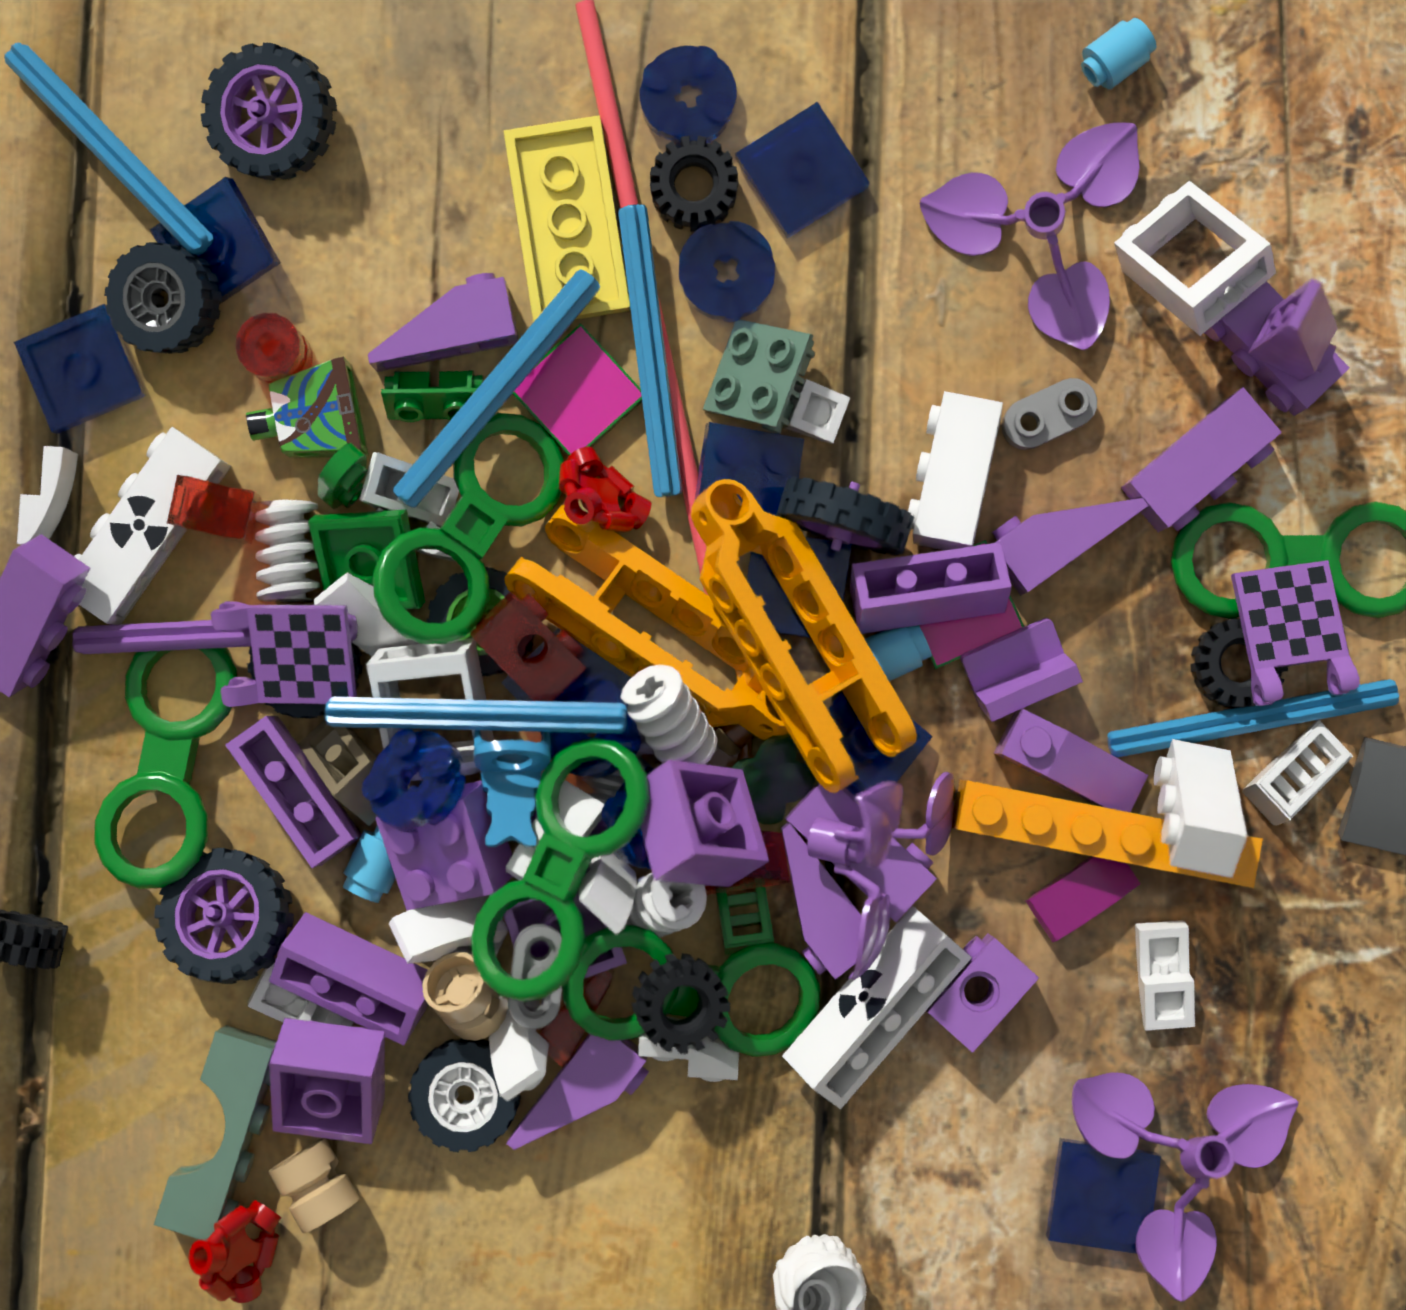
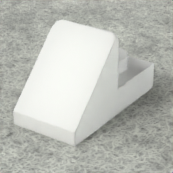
[359,452,459,527]

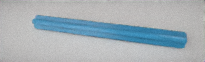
[4,42,213,255]
[618,204,683,498]
[393,269,600,508]
[1107,679,1399,757]
[325,697,627,734]

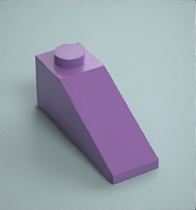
[368,273,519,372]
[1248,279,1338,381]
[992,498,1148,596]
[993,709,1148,812]
[781,822,861,979]
[506,1034,649,1150]

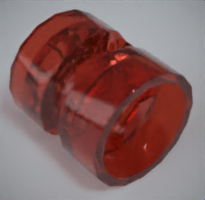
[235,313,313,385]

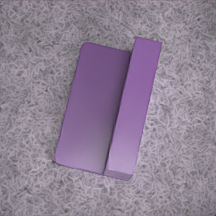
[960,618,1083,722]

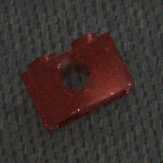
[470,590,586,702]

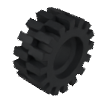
[650,135,738,232]
[1190,619,1288,708]
[0,909,68,969]
[632,953,730,1054]

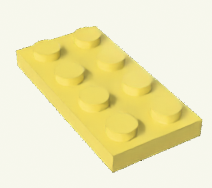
[503,115,631,322]

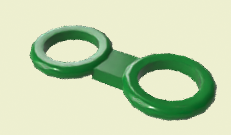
[373,413,564,645]
[1171,501,1406,619]
[94,648,238,889]
[471,738,650,1002]
[562,924,820,1057]

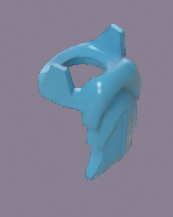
[474,730,551,847]

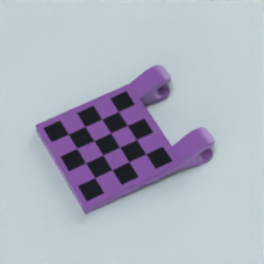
[1231,560,1360,706]
[211,601,357,707]

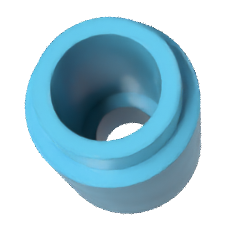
[1081,18,1157,89]
[865,625,932,682]
[343,825,396,903]

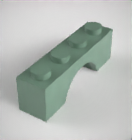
[154,1025,277,1240]

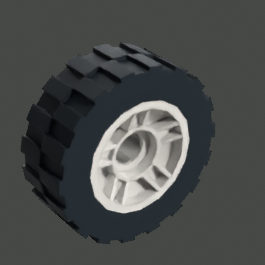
[408,1038,521,1153]

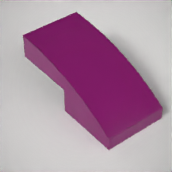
[1025,856,1140,942]

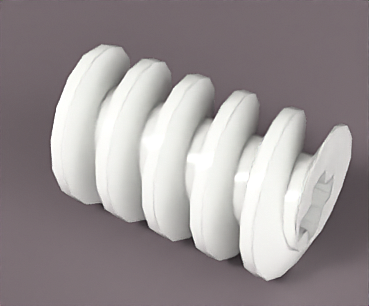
[255,500,320,602]
[621,665,718,764]
[625,873,707,938]

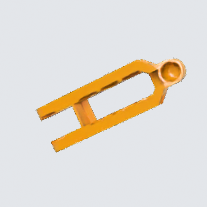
[691,479,917,793]
[505,505,790,742]

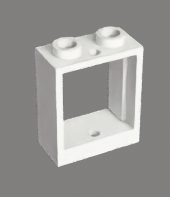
[1114,181,1276,336]
[366,638,494,781]

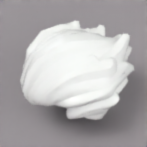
[773,1234,866,1310]

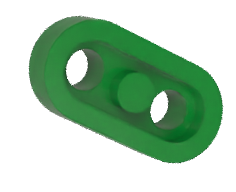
[318,442,368,509]

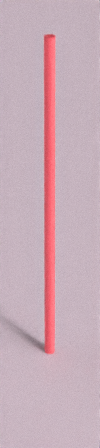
[575,0,709,596]

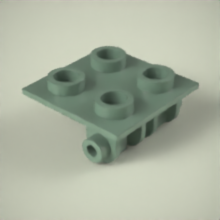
[703,319,815,434]

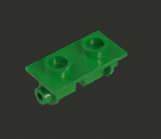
[381,370,484,423]

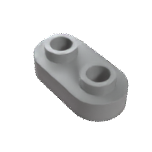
[1001,378,1097,450]
[508,924,562,1029]

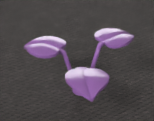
[920,123,1140,350]
[807,772,954,980]
[1072,1072,1298,1301]

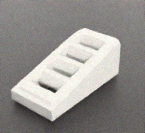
[1242,720,1353,826]

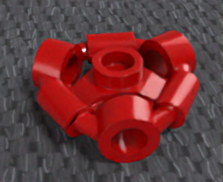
[559,447,652,532]
[189,1200,282,1303]

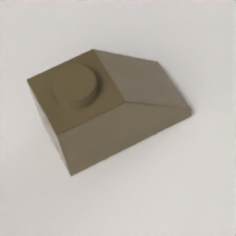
[298,718,405,826]

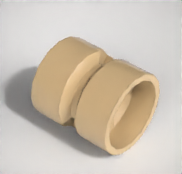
[422,952,508,1041]
[268,1138,360,1233]

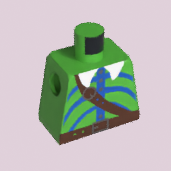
[246,357,369,458]

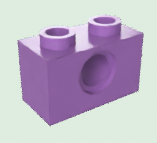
[926,933,1039,1053]

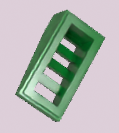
[715,866,774,955]

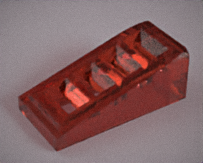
[538,969,614,1068]

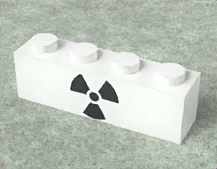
[74,427,231,625]
[782,906,972,1109]

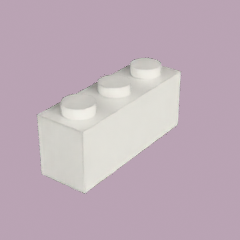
[908,391,1003,550]
[1154,739,1247,878]

